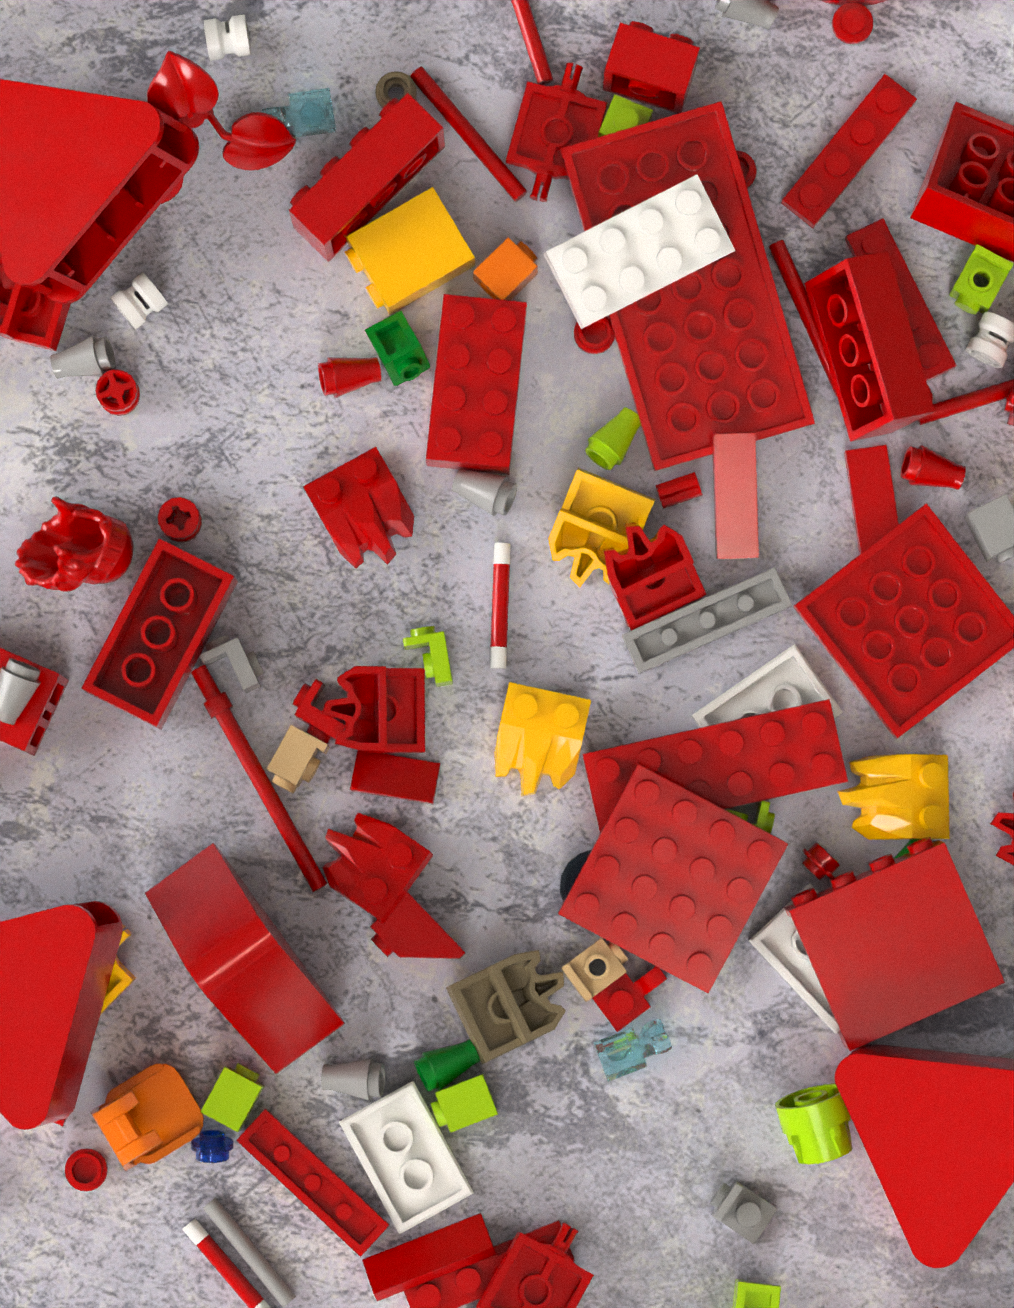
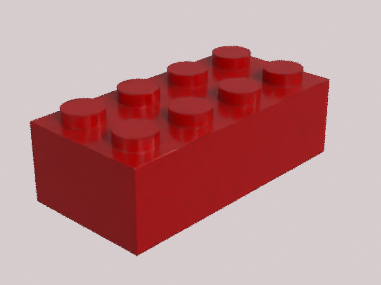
[289,93,445,262]
[804,251,935,442]
[426,294,527,475]
[81,538,238,730]

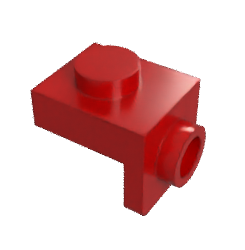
[292,679,345,744]

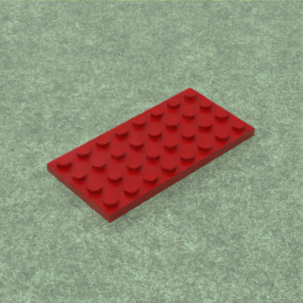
[560,101,815,471]

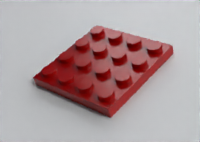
[793,503,1014,739]
[558,763,788,993]

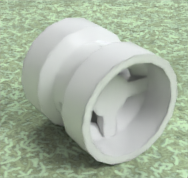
[204,14,251,61]
[110,272,168,330]
[965,312,1014,368]

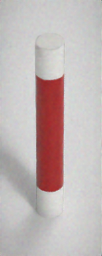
[490,543,511,669]
[182,1218,271,1308]

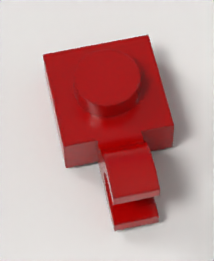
[592,966,667,1032]

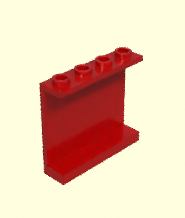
[784,837,1005,1051]

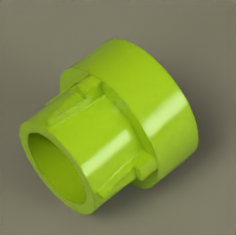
[775,1084,853,1165]

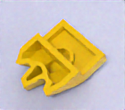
[548,467,655,587]
[494,682,591,797]
[837,754,950,840]

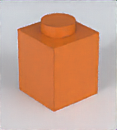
[473,237,538,301]

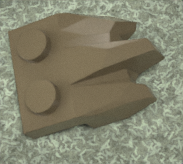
[446,950,566,1064]

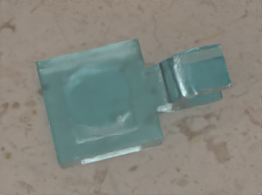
[262,88,336,138]
[593,1019,672,1082]

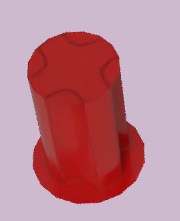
[655,472,703,509]

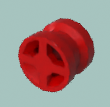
[95,369,140,416]
[158,497,202,543]

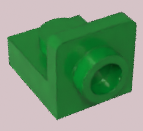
[365,311,430,386]

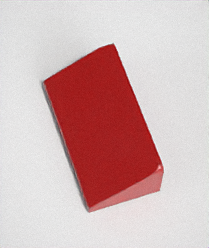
[350,750,441,805]

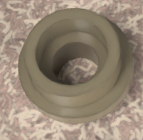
[375,71,417,108]

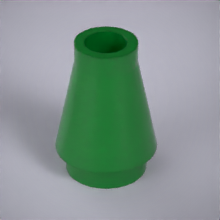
[414,1039,480,1092]

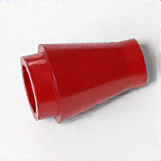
[318,357,381,398]
[900,445,966,490]

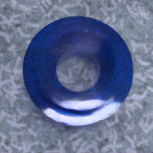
[191,1130,234,1163]

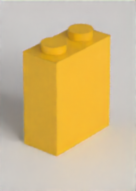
[344,187,475,315]

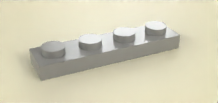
[622,567,792,674]

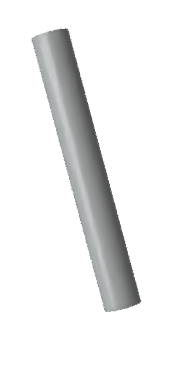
[203,1197,296,1307]

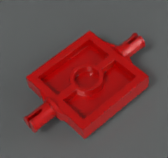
[506,63,607,202]
[476,1223,594,1308]

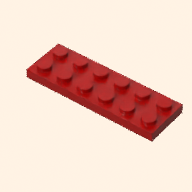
[582,699,848,833]

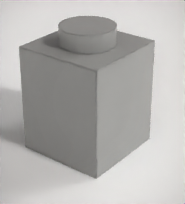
[964,494,1014,563]

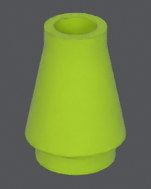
[585,407,641,470]

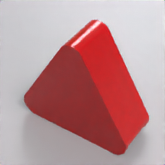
[0,79,199,304]
[145,843,345,1074]
[0,901,123,1130]
[835,1043,1014,1268]

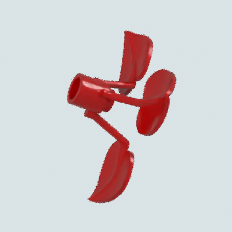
[147,51,296,204]

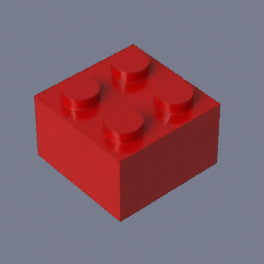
[603,21,700,114]

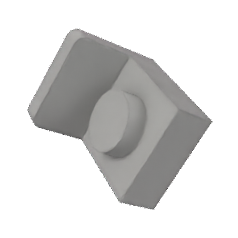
[710,1180,778,1244]

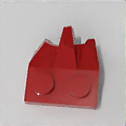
[0,254,71,351]
[303,447,415,569]
[604,522,707,631]
[321,666,425,753]
[322,813,433,924]

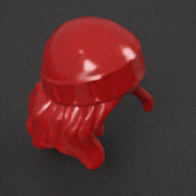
[15,496,134,592]

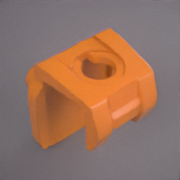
[90,1063,204,1171]

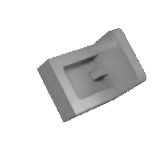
[200,635,264,693]

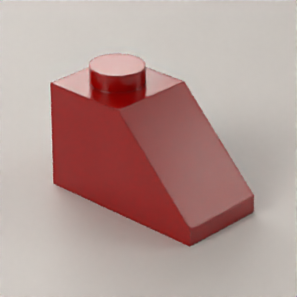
[370,892,466,959]

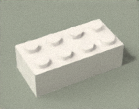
[544,175,735,329]

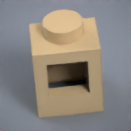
[267,725,330,794]
[561,938,628,1002]

